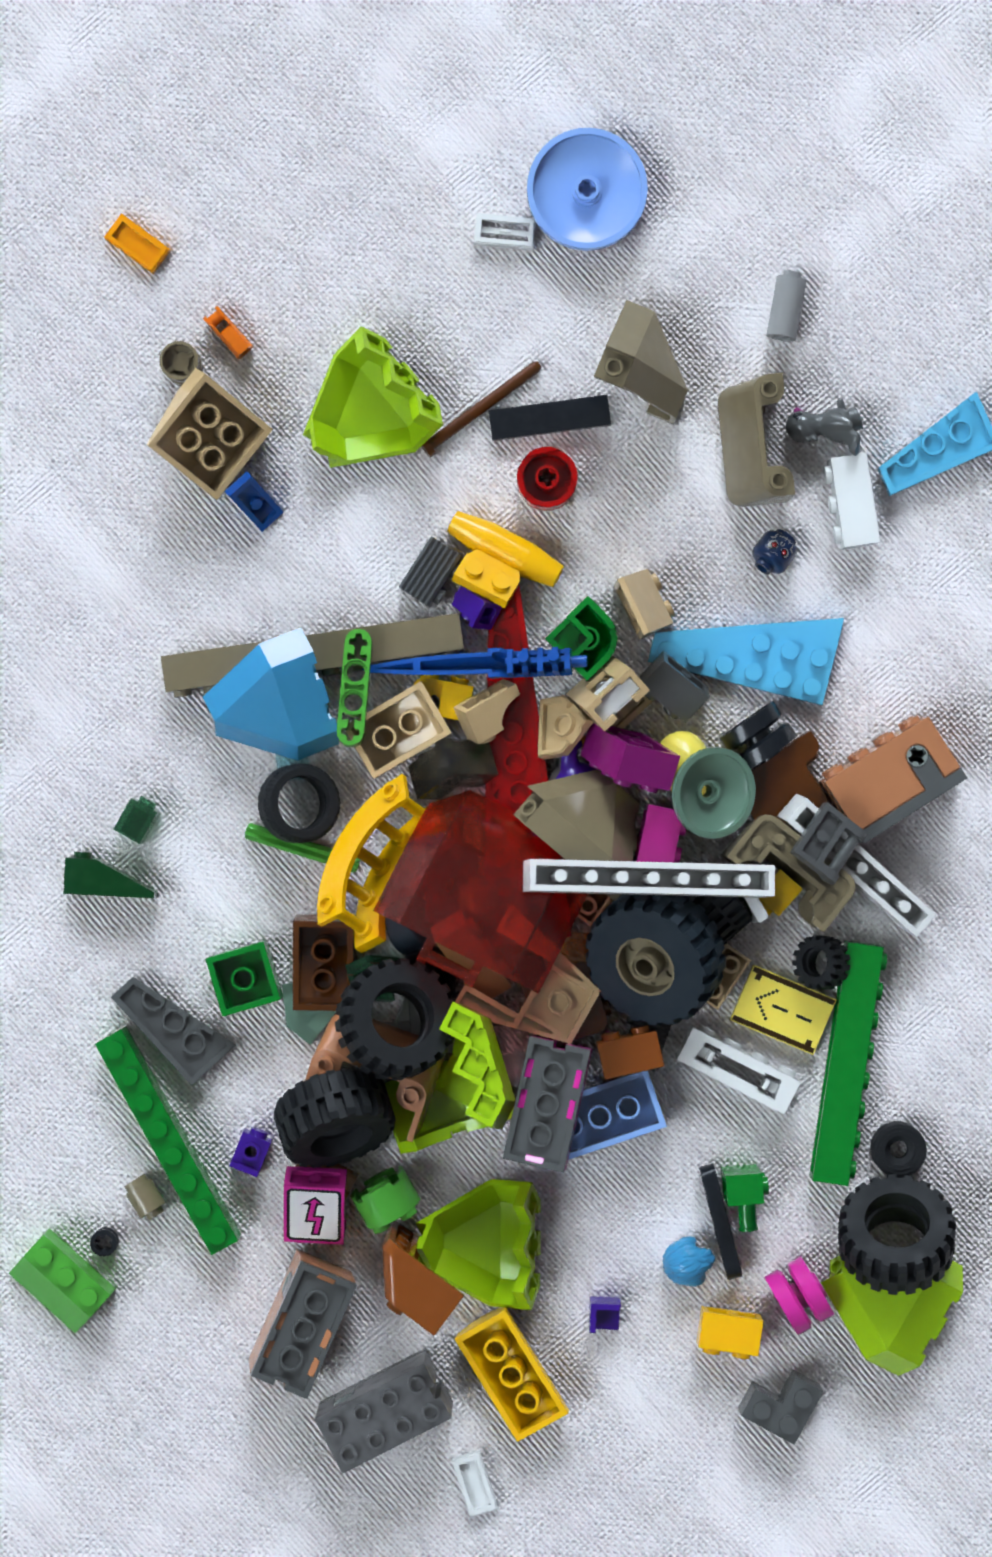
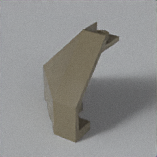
[594,300,688,425]
[514,769,639,901]

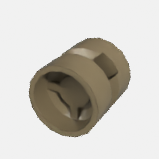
[160,341,203,386]

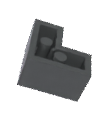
[738,1369,823,1445]

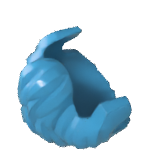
[662,1236,715,1287]

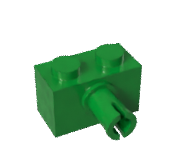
[721,1164,769,1232]

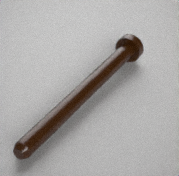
[421,361,542,458]

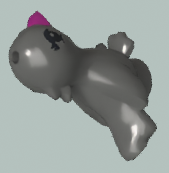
[786,397,863,456]

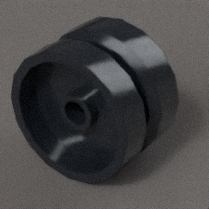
[719,701,797,769]

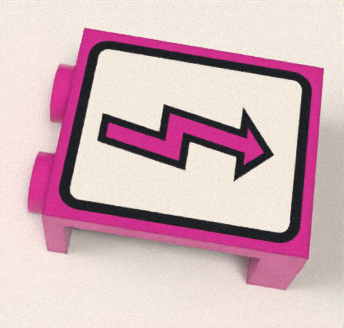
[284,1166,347,1245]

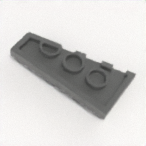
[111,977,236,1086]

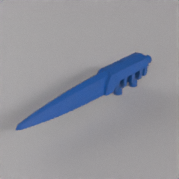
[361,647,588,679]

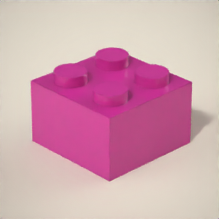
[633,803,686,863]

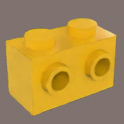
[696,1306,763,1359]

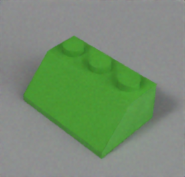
[9,1228,116,1333]

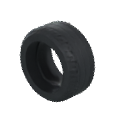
[258,763,341,843]

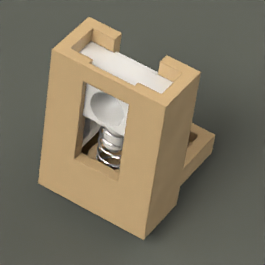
[566,655,653,732]

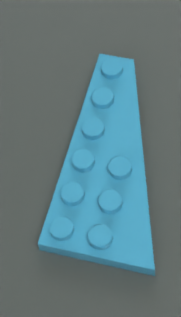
[648,618,844,705]

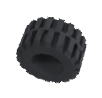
[688,896,752,944]

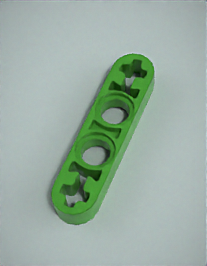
[337,629,373,748]

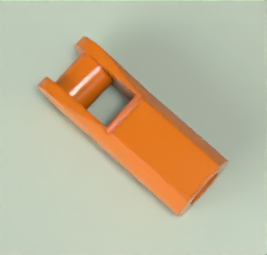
[203,306,253,359]

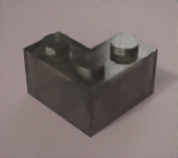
[408,738,499,799]

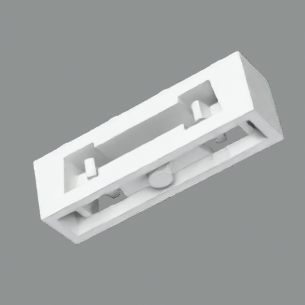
[675,1023,801,1115]

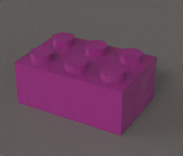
[580,723,680,793]

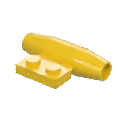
[447,511,564,608]

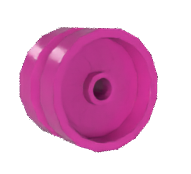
[765,1256,835,1336]

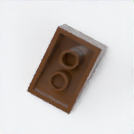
[293,915,356,1011]

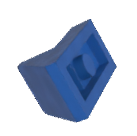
[225,471,284,532]

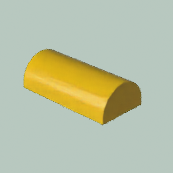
[454,1307,569,1442]

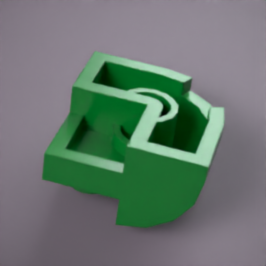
[545,596,618,681]

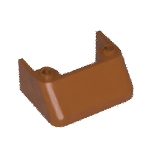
[382,1221,464,1336]

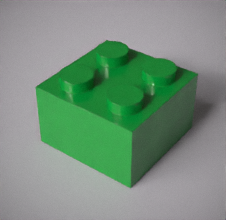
[205,939,283,1017]

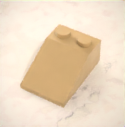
[614,569,675,640]
[345,681,452,780]

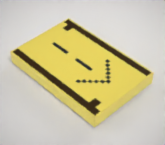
[730,964,836,1055]

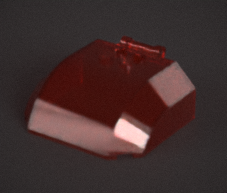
[373,790,588,994]

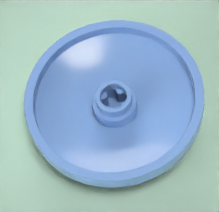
[527,128,648,251]

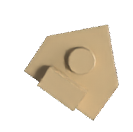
[538,695,593,760]

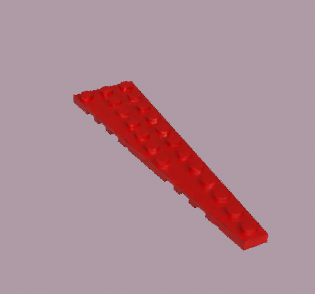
[483,584,572,948]

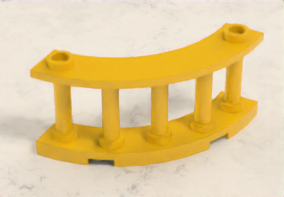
[317,774,448,953]

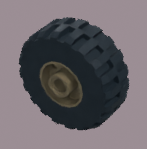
[586,894,726,1026]

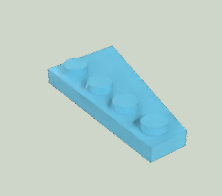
[877,391,992,496]

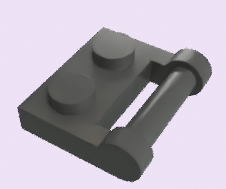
[790,802,867,885]

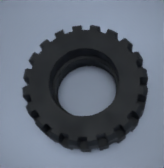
[335,958,455,1081]
[273,1068,396,1168]
[838,1174,956,1295]

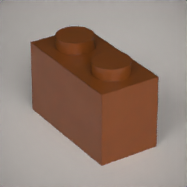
[596,1024,664,1080]

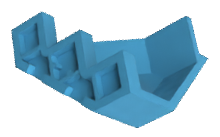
[203,628,339,761]

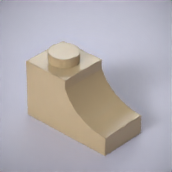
[453,679,520,744]

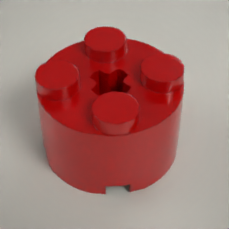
[517,447,578,511]

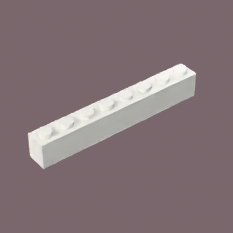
[523,859,775,898]

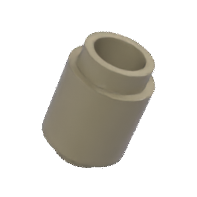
[124,1174,166,1221]

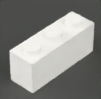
[823,452,880,550]

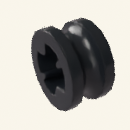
[90,1227,119,1257]

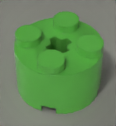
[350,1166,420,1234]

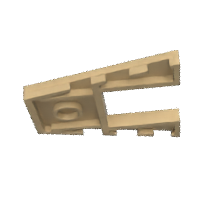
[455,904,601,1044]

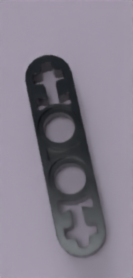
[699,1163,743,1280]

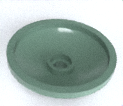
[672,747,756,839]

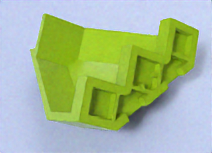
[303,326,443,468]
[435,1002,515,1129]
[416,1179,541,1310]
[821,1256,963,1376]

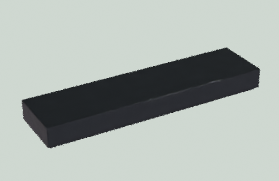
[489,395,611,441]

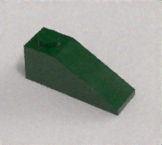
[63,851,158,898]

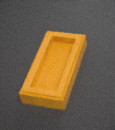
[104,213,171,274]

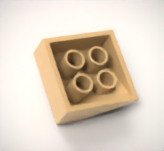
[146,368,273,500]

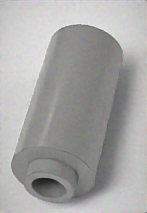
[766,270,807,341]

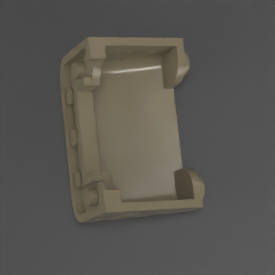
[718,372,795,507]
[721,814,856,932]

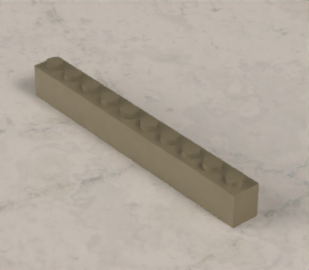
[161,613,464,698]

